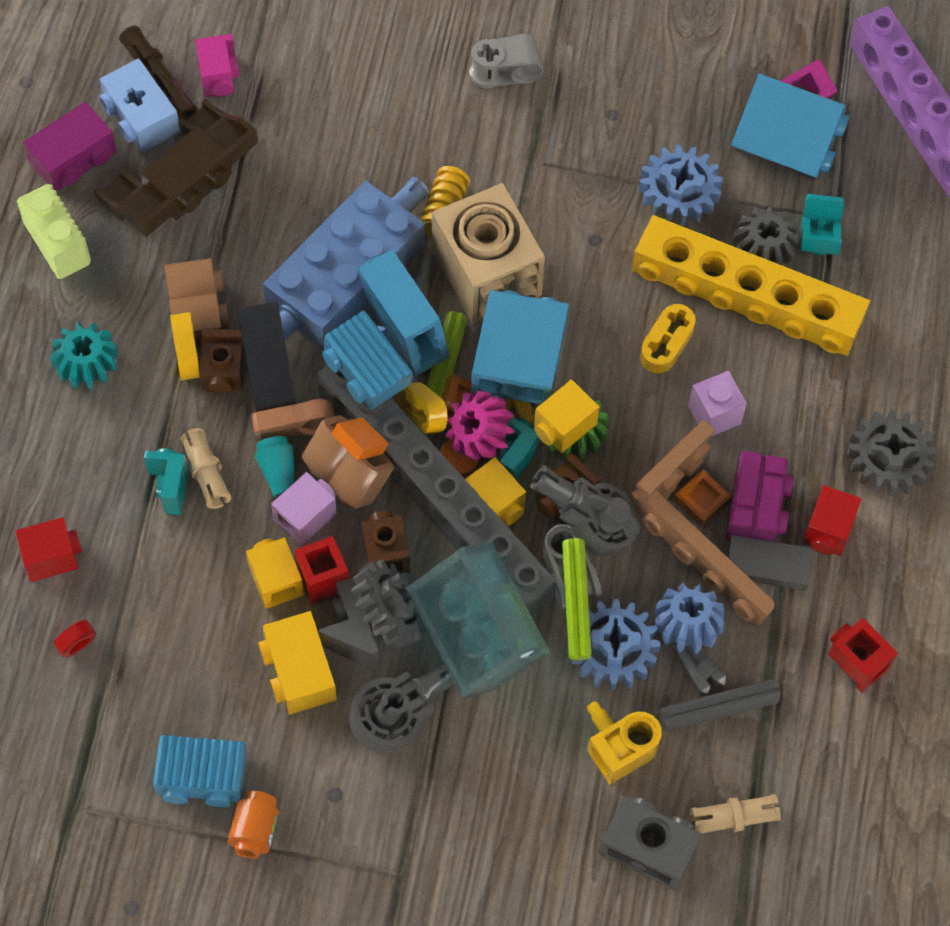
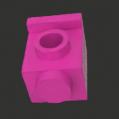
[195,34,239,97]
[780,59,838,100]

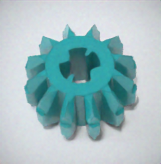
[50,321,119,390]

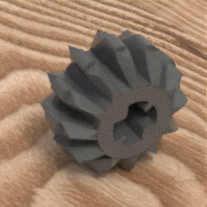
[733,206,800,265]

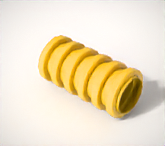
[420,166,470,237]

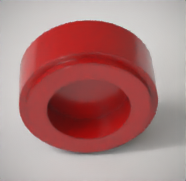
[53,620,96,657]

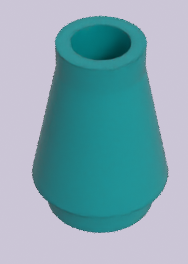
[254,436,295,499]

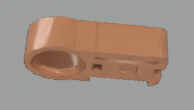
[251,399,335,443]

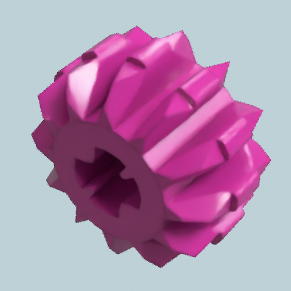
[445,391,515,460]

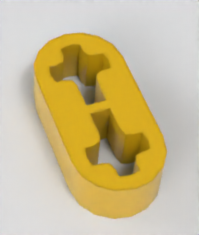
[640,304,696,374]
[170,312,200,381]
[395,382,447,434]

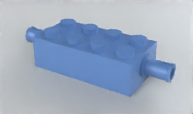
[263,177,430,351]

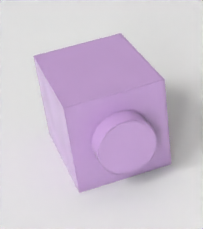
[688,371,747,436]
[271,472,337,546]

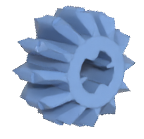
[655,582,725,655]

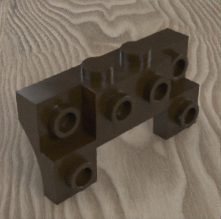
[94,98,258,237]

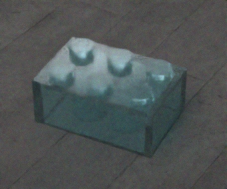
[406,542,550,699]

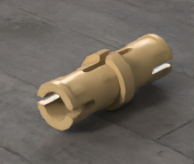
[180,428,231,509]
[690,794,781,834]

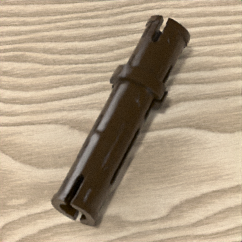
[119,25,198,120]

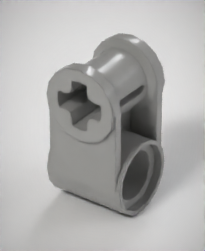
[469,34,544,89]
[543,524,602,609]

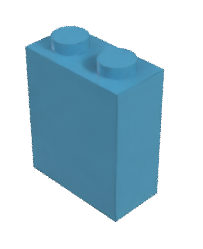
[731,73,850,179]
[358,249,450,376]
[471,290,569,404]

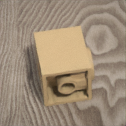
[432,183,545,325]

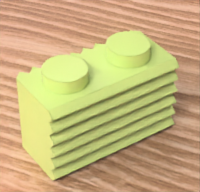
[17,184,91,279]

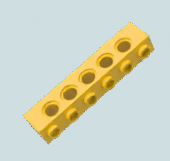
[632,215,870,356]

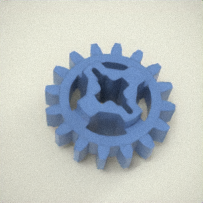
[639,145,723,225]
[571,599,660,691]

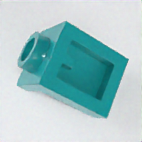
[497,417,540,481]
[144,448,189,515]

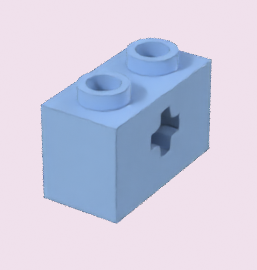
[99,58,180,153]

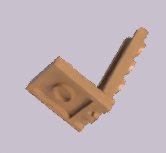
[630,419,774,627]

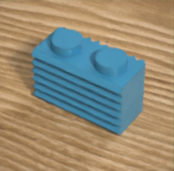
[322,311,413,410]
[153,735,248,808]

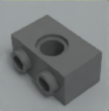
[598,796,702,891]

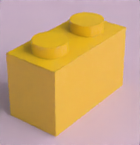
[258,611,337,715]

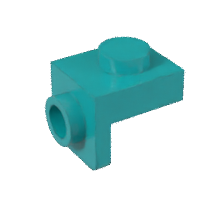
[800,194,844,255]

